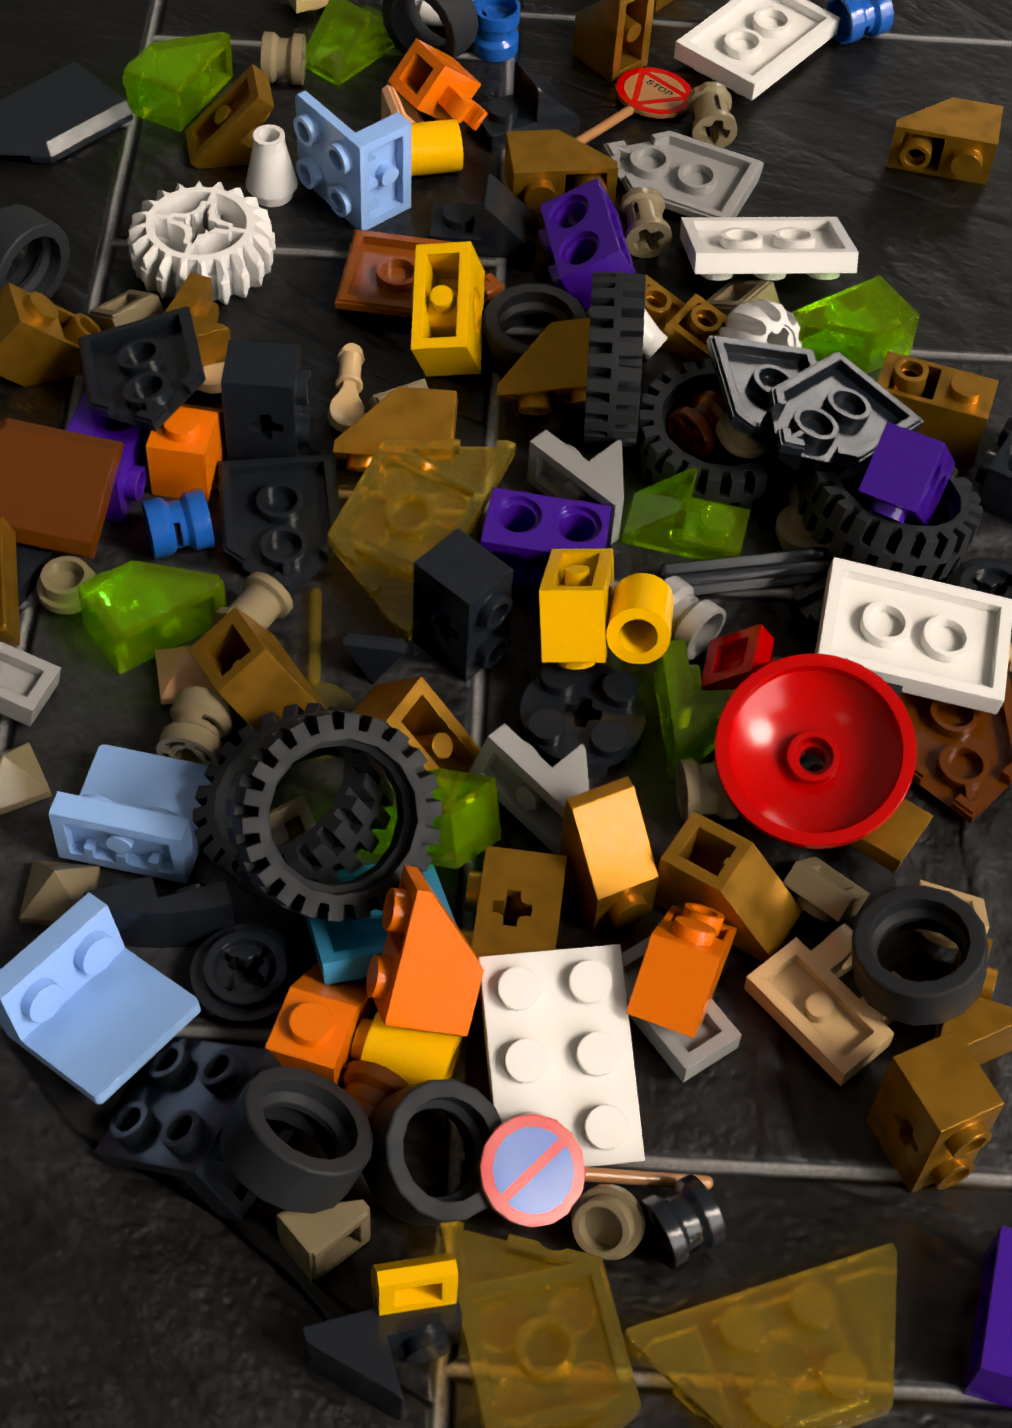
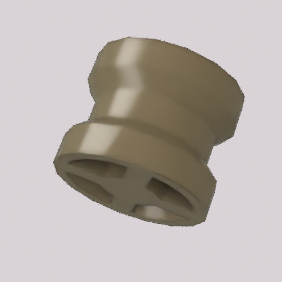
[260,31,306,85]
[675,758,738,824]

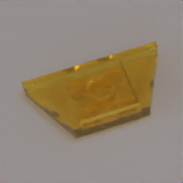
[327,438,516,641]
[439,1221,641,1428]
[624,1242,897,1428]

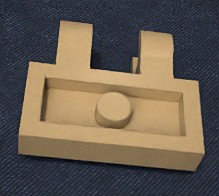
[744,923,902,1087]

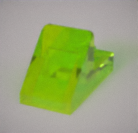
[306,0,395,86]
[622,467,751,559]
[654,640,736,781]

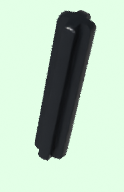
[658,546,833,596]

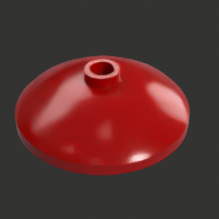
[715,653,917,849]

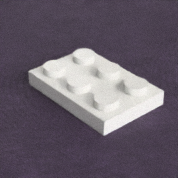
[674,0,840,101]
[680,217,859,281]
[815,557,1012,714]
[478,944,645,1167]

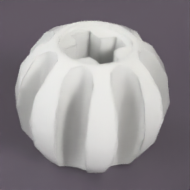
[718,299,802,348]

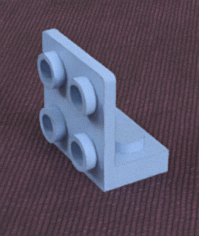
[293,90,411,230]
[48,744,211,884]
[0,892,201,1104]

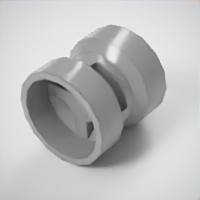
[664,575,726,660]

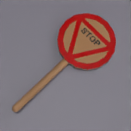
[575,67,692,144]

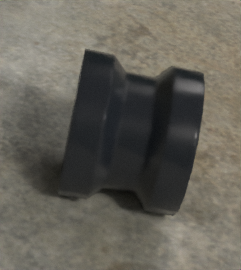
[638,1174,726,1269]

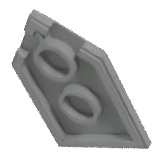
[603,131,764,217]

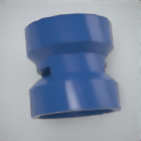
[471,0,520,62]
[827,0,894,45]
[142,489,215,559]

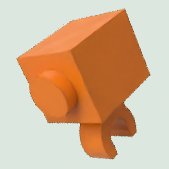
[388,38,488,130]

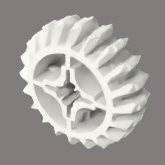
[127,181,276,305]

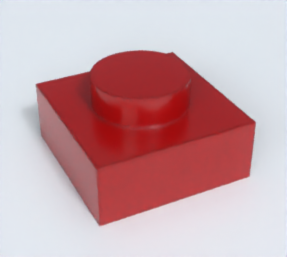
[700,624,775,702]

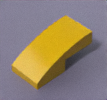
[371,1253,458,1316]

